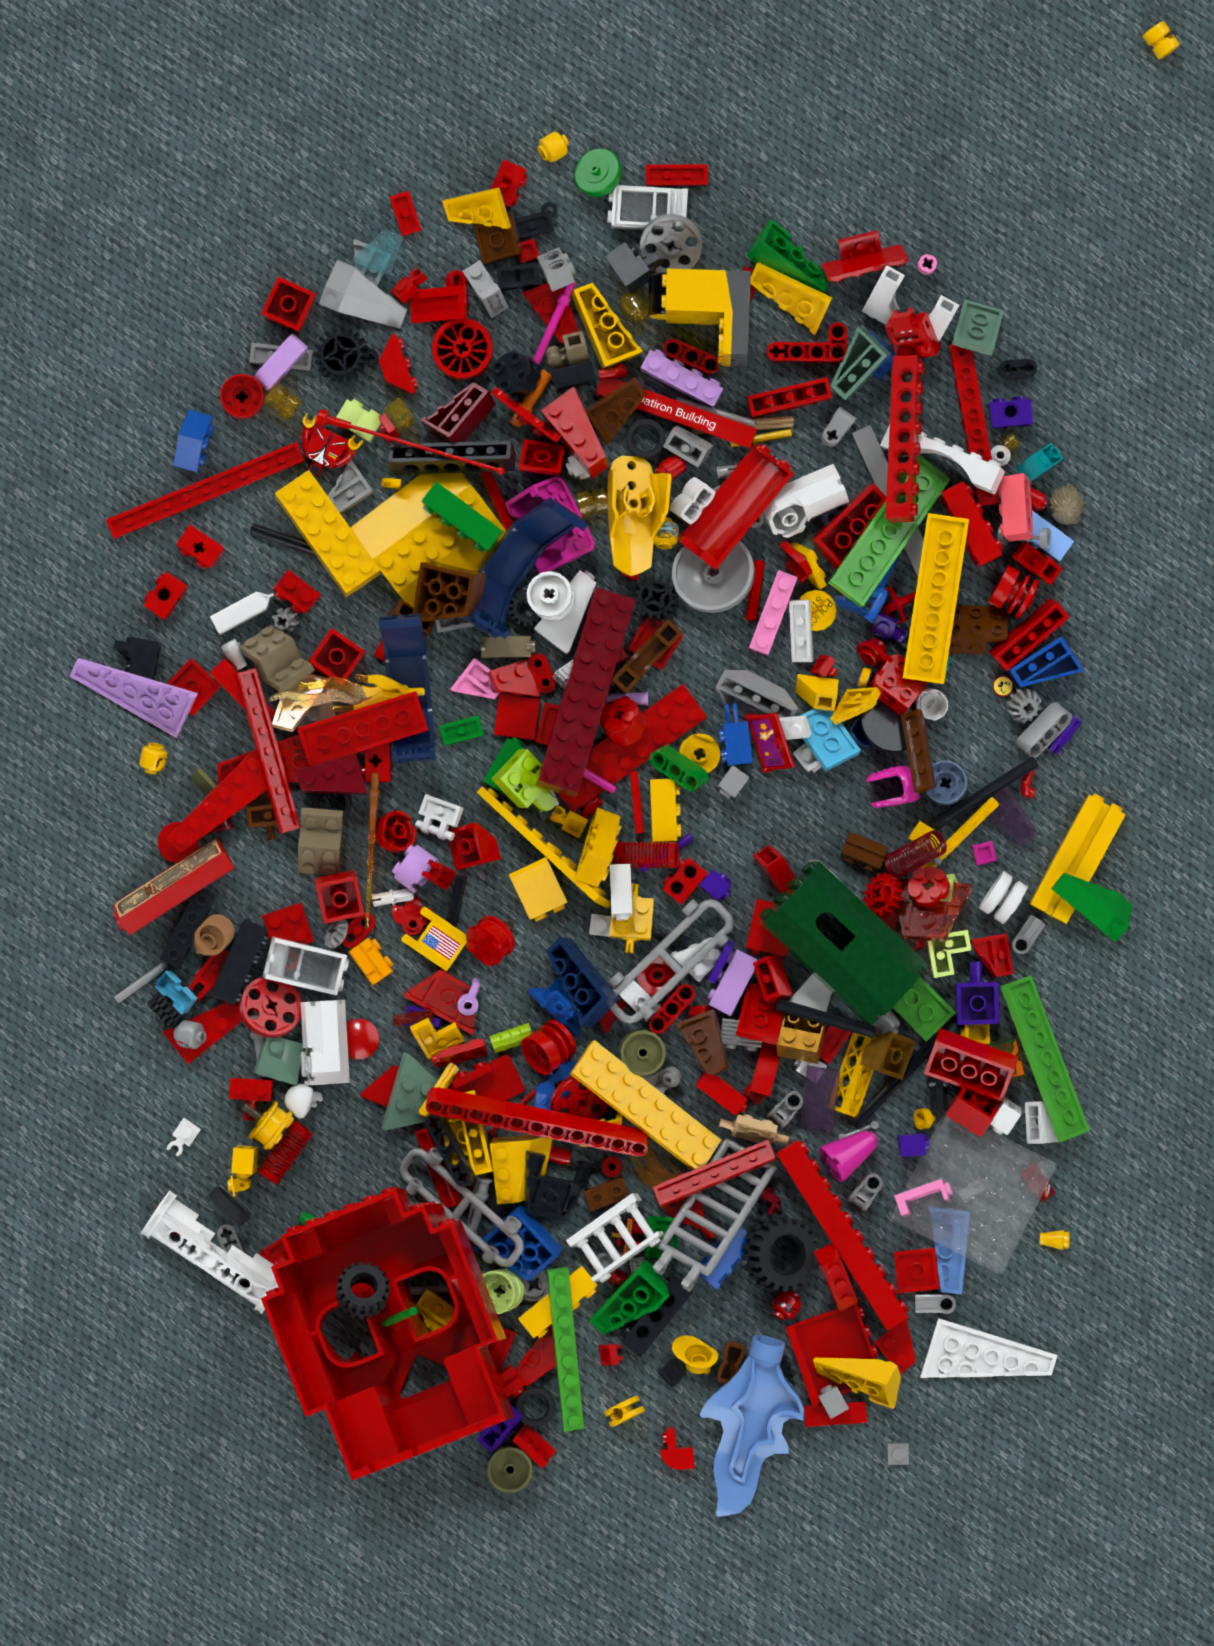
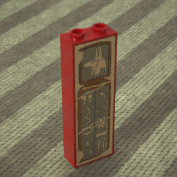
[113,838,234,936]

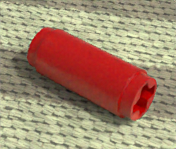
[548,1146,572,1165]

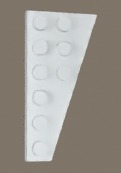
[920,1318,1058,1378]

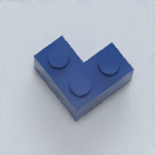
[173,410,215,472]

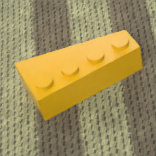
[571,282,643,369]
[574,808,621,888]

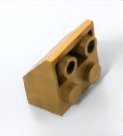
[776,1013,826,1064]

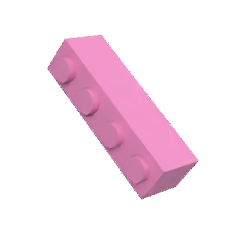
[748,570,798,656]

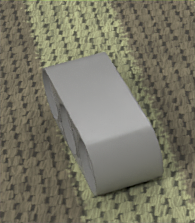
[1016,702,1072,758]

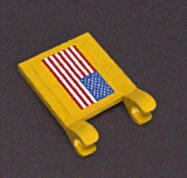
[401,907,467,971]

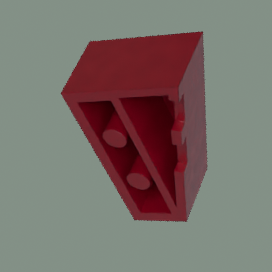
[420,382,496,443]

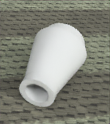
[221,638,248,671]

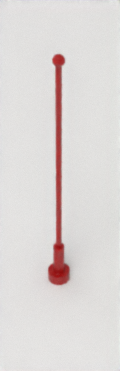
[316,409,505,475]

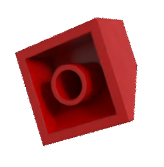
[518,439,565,477]

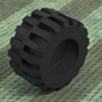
[336,1261,390,1320]

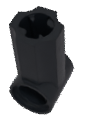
[927,1075,950,1111]

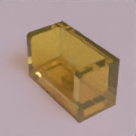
[383,398,416,433]

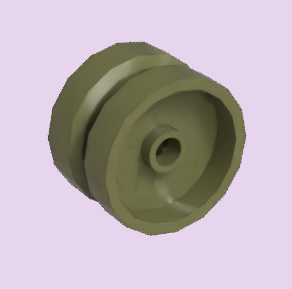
[618,1029,666,1076]
[487,1444,533,1493]

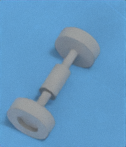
[998,527,1051,549]

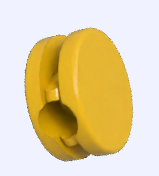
[604,1396,645,1428]

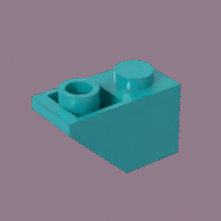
[1015,442,1064,483]

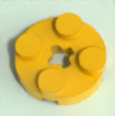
[679,733,720,773]

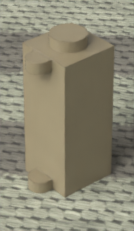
[481,636,535,659]

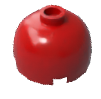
[375,810,416,853]

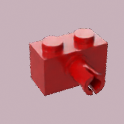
[229,1077,273,1121]

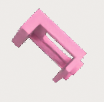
[894,1179,953,1217]

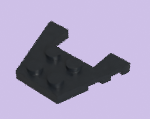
[525,1150,599,1221]

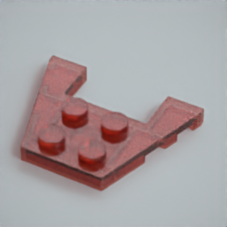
[897,878,973,942]

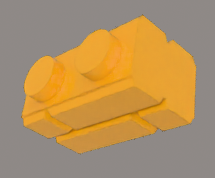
[349,937,394,985]

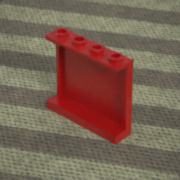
[785,1304,879,1406]

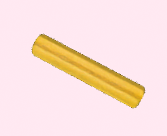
[418,1063,459,1118]

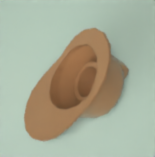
[194,914,235,956]

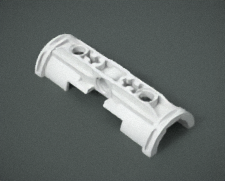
[141,1191,279,1314]

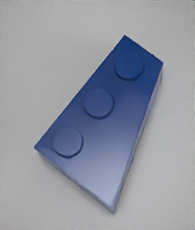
[1008,636,1084,688]
[699,1226,748,1290]

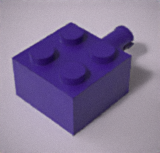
[955,962,999,1025]

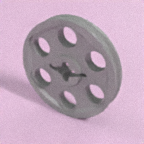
[640,214,702,274]

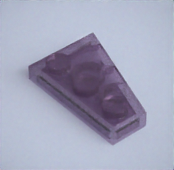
[974,786,1039,846]

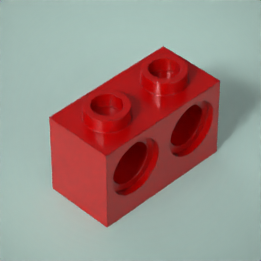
[662,858,708,905]

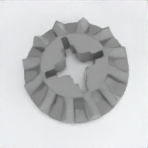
[324,919,348,949]
[521,1271,548,1301]

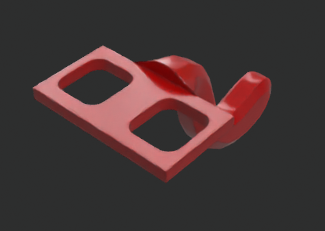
[881,586,916,626]

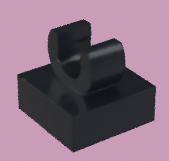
[657,1358,687,1388]

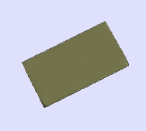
[190,768,217,796]

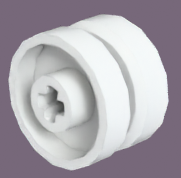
[527,571,576,621]
[979,871,1028,924]

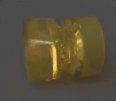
[263,382,303,421]
[576,487,608,519]

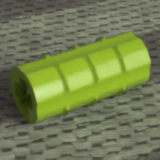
[490,1023,532,1053]

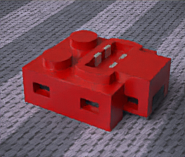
[885,307,941,358]

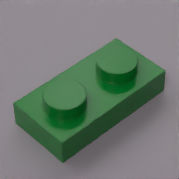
[439,715,484,746]

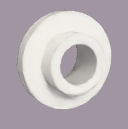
[991,445,1010,466]

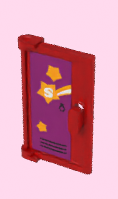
[744,713,795,773]

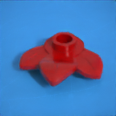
[392,895,433,936]

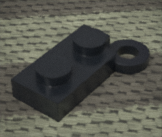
[514,202,557,240]

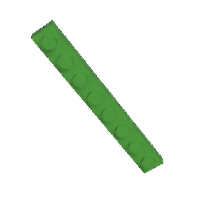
[546,1267,584,1432]

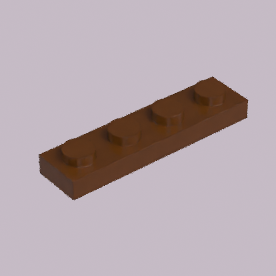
[901,709,937,794]

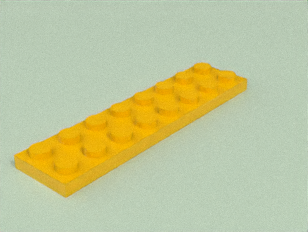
[903,513,969,684]
[570,1040,721,1170]

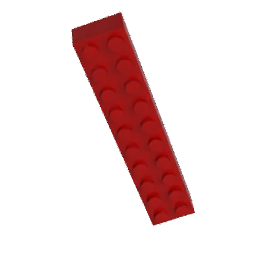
[775,1139,909,1331]

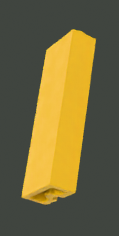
[1029,793,1126,924]

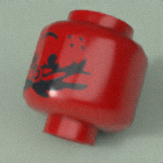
[771,1290,802,1321]

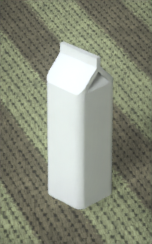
[210,591,275,635]

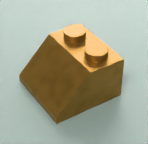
[860,1031,916,1080]

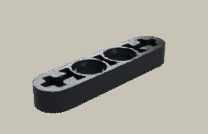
[426,1114,475,1187]

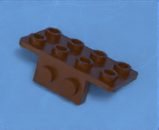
[949,605,1008,655]

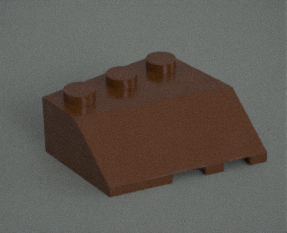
[413,561,486,622]

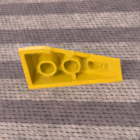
[813,1357,901,1409]

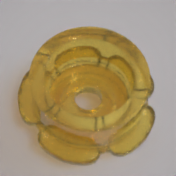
[1003,432,1021,451]

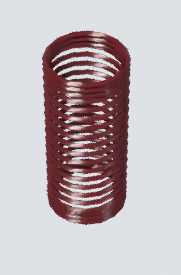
[885,830,947,878]

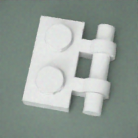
[415,794,464,841]

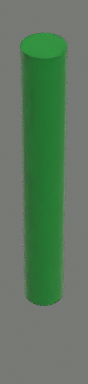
[381,1307,418,1327]

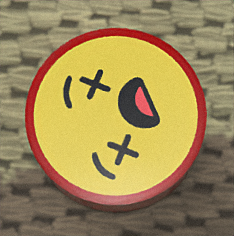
[992,676,1013,697]

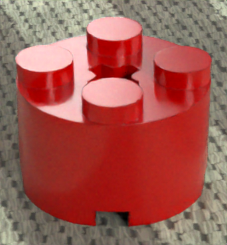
[599,696,647,746]

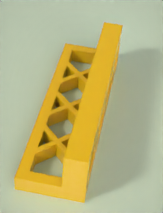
[827,1033,878,1117]

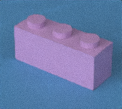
[707,949,758,1016]

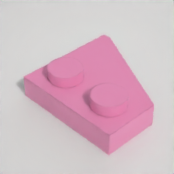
[450,658,500,700]

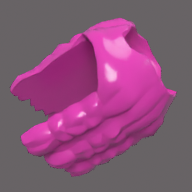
[867,765,921,809]

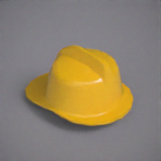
[672,1335,718,1375]

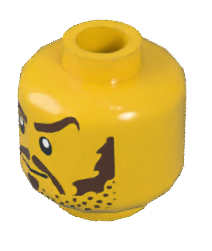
[139,742,168,775]

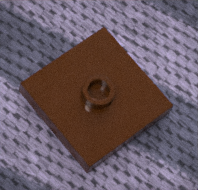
[474,214,522,265]

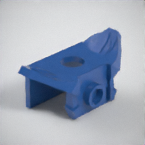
[528,976,581,1037]
[534,1061,583,1110]

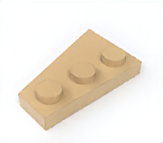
[272,674,330,732]

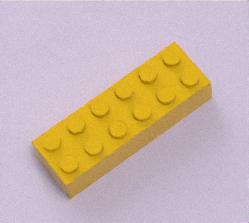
[275,470,380,598]

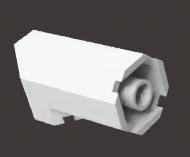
[762,464,849,538]
[300,1000,350,1085]

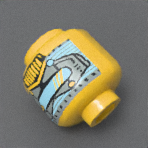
[653,517,679,549]

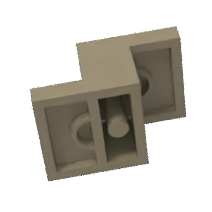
[239,625,315,693]
[298,807,343,875]

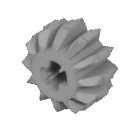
[1006,687,1042,724]

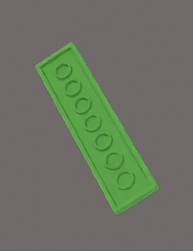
[828,455,950,608]
[1000,976,1090,1143]

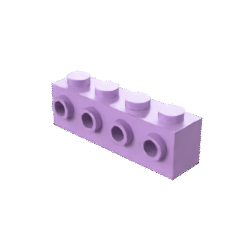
[640,349,723,408]

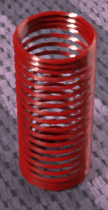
[613,842,679,868]
[257,1120,314,1185]

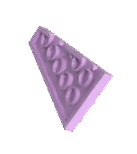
[70,658,198,738]

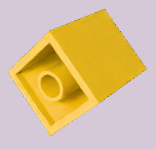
[509,857,568,922]

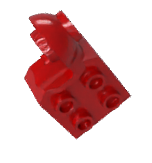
[856,638,928,716]

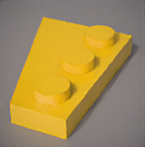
[442,188,511,229]

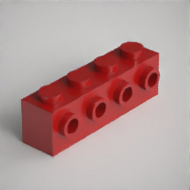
[988,598,1069,671]

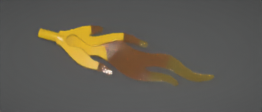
[269,674,425,713]

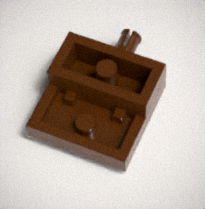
[246,790,277,841]

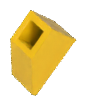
[795,674,839,711]

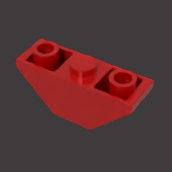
[379,333,419,395]

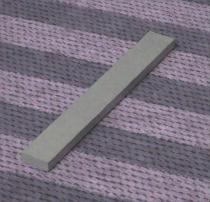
[852,425,924,578]

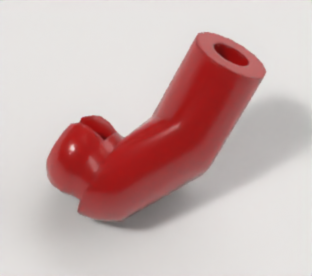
[598,364,628,380]
[1021,769,1036,799]

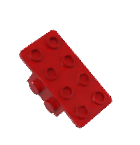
[822,230,908,282]
[447,1054,525,1101]

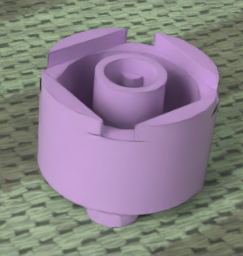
[392,845,439,893]

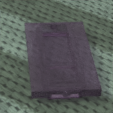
[799,1065,840,1132]

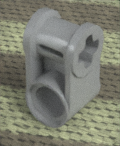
[822,407,856,447]
[766,1090,803,1130]
[847,1172,883,1213]

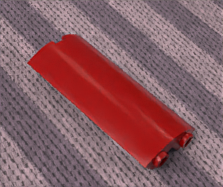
[677,443,794,570]

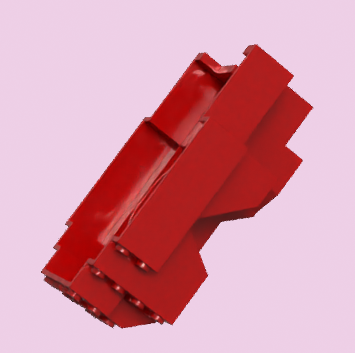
[261,1186,514,1481]

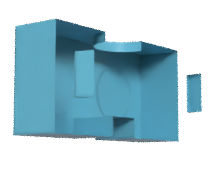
[155,970,197,1015]

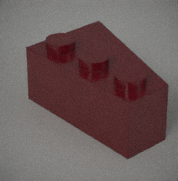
[296,753,368,795]

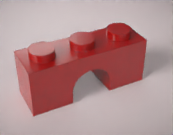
[814,1244,858,1311]

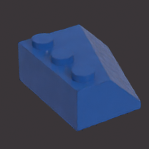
[472,1203,563,1281]

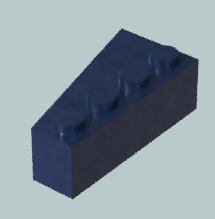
[546,937,620,1027]

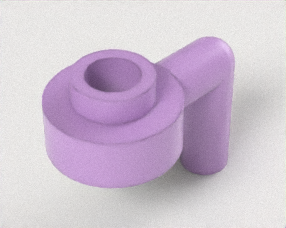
[457,978,480,1015]

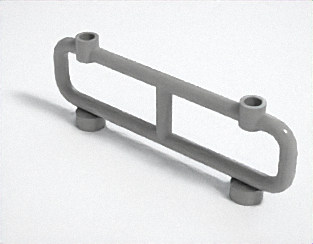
[607,899,734,1024]
[400,1147,524,1267]

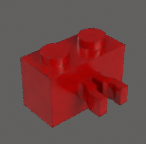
[490,159,528,210]

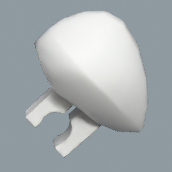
[284,1084,323,1119]

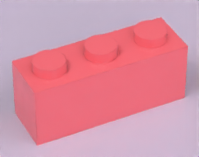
[998,473,1034,542]

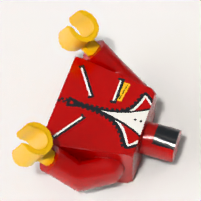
[301,413,363,477]

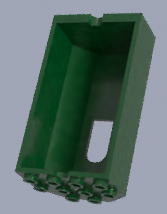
[758,861,928,1025]

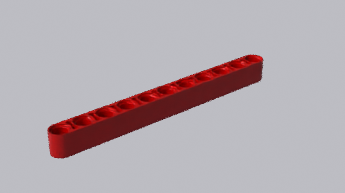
[426,1087,648,1156]

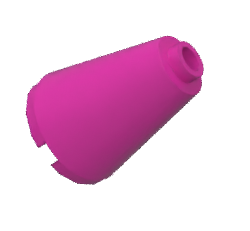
[818,1130,878,1183]

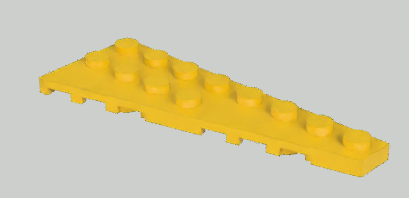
[477,786,611,909]

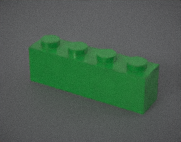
[421,481,503,552]

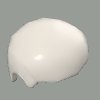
[915,688,948,721]

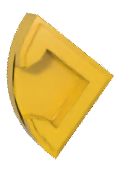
[381,478,402,489]

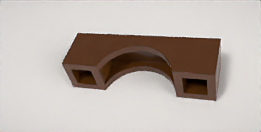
[612,619,683,694]

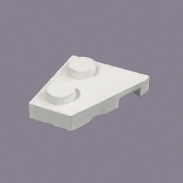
[670,937,723,982]

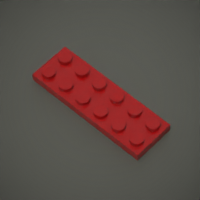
[297,691,429,766]

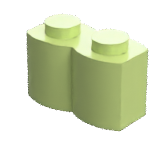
[336,399,381,443]

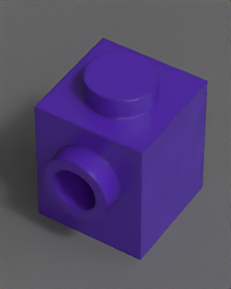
[699,869,731,901]

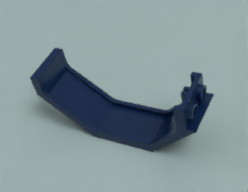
[463,497,588,639]
[379,613,436,763]

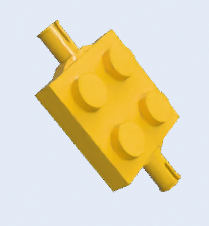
[609,883,654,954]

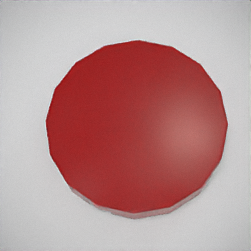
[157,822,199,863]

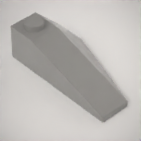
[319,260,407,329]

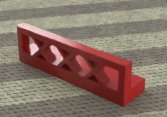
[414,1123,471,1208]

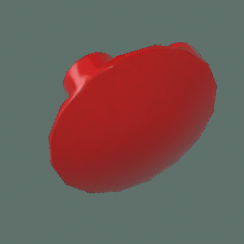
[346,1019,379,1059]

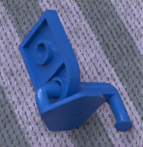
[834,555,900,623]

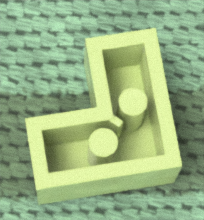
[925,930,971,978]

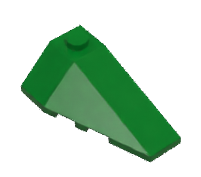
[746,219,829,293]
[1051,873,1132,942]
[589,1259,670,1335]

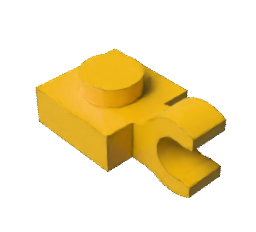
[550,805,588,838]

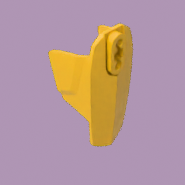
[607,456,671,576]

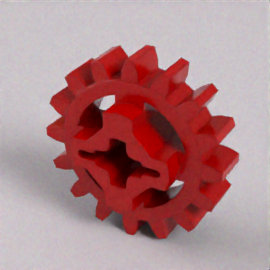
[863,873,903,919]

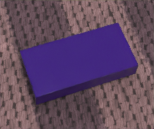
[708,940,735,984]

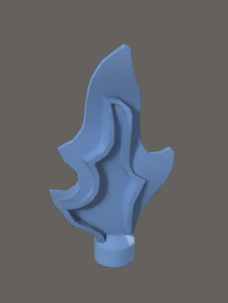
[700,1335,804,1517]

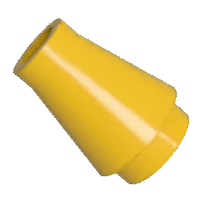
[1040,1230,1070,1250]

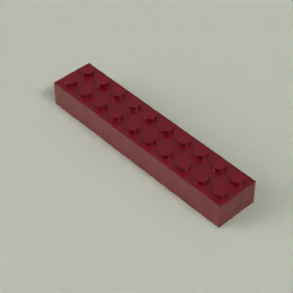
[535,587,635,798]

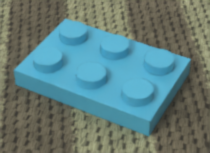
[800,709,861,772]

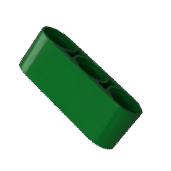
[649,745,709,791]

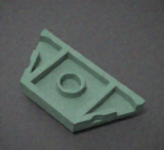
[381,1052,437,1131]

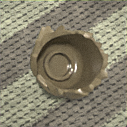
[1049,484,1085,525]

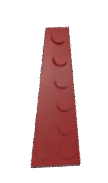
[166,750,267,853]

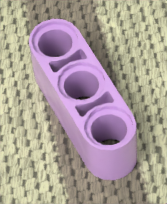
[253,334,308,392]

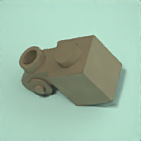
[545,331,590,369]

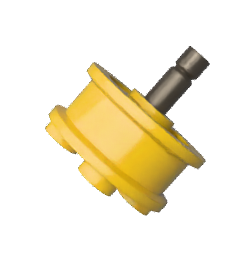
[241,1101,294,1150]

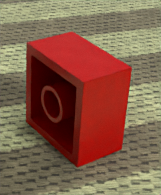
[261,276,317,334]
[308,628,366,687]
[314,870,365,924]
[946,1087,1001,1137]

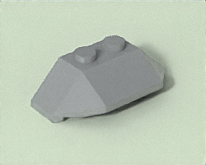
[716,670,798,718]

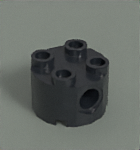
[492,352,541,397]

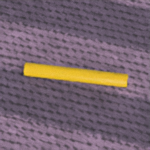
[730,428,792,448]

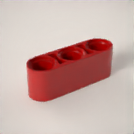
[663,339,720,376]
[649,984,695,1034]

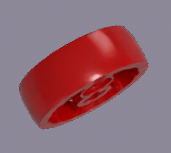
[431,318,494,381]

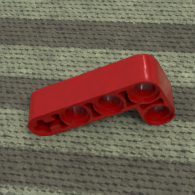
[766,322,847,364]

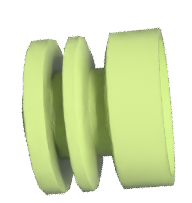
[482,1268,525,1314]

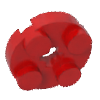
[908,867,950,907]

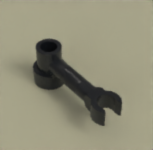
[652,926,695,952]

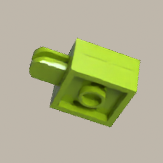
[491,749,556,811]

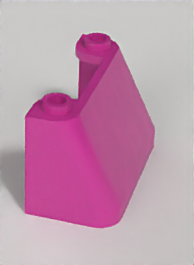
[504,476,595,574]

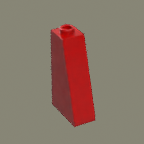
[210,659,276,723]

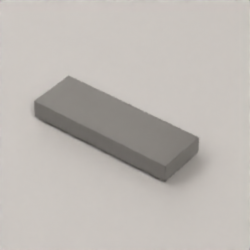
[249,343,313,371]

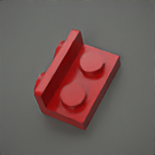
[273,569,321,615]
[512,1424,556,1469]

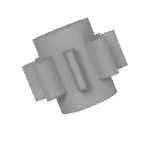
[272,607,299,633]

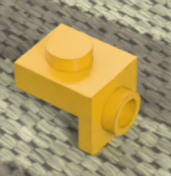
[961,1024,990,1044]

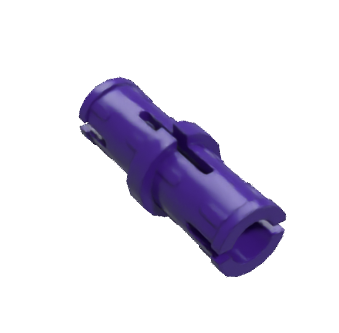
[1047,715,1083,755]

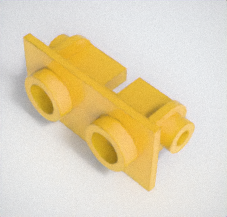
[228,1174,251,1197]

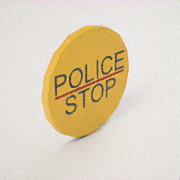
[799,590,837,631]

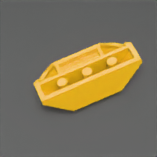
[442,1090,493,1176]

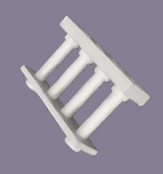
[566,1193,664,1283]

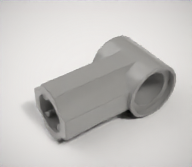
[1010,915,1045,955]
[915,1293,956,1314]

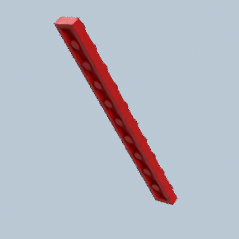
[106,442,305,539]

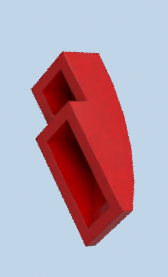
[749,1036,780,1097]

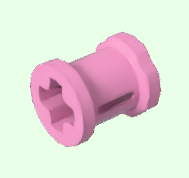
[917,254,937,275]

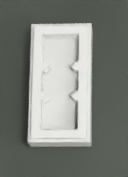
[619,980,661,1022]

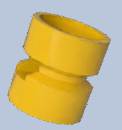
[1142,21,1181,60]

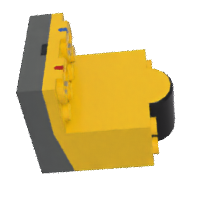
[647,269,751,367]

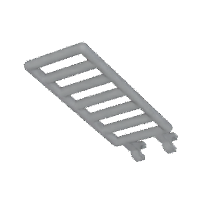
[653,1138,777,1292]

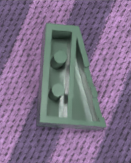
[830,326,891,400]

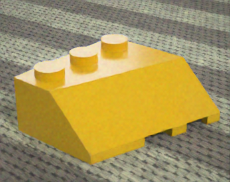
[490,1135,553,1204]

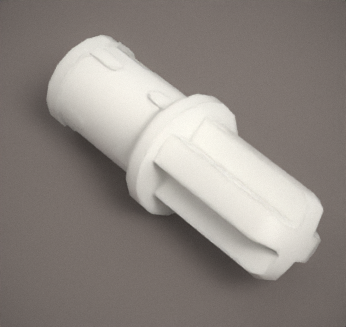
[372,888,414,907]

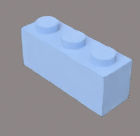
[1028,511,1074,563]

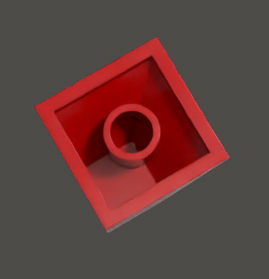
[449,822,501,870]

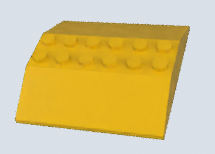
[350,473,506,607]

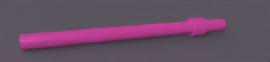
[533,282,576,365]

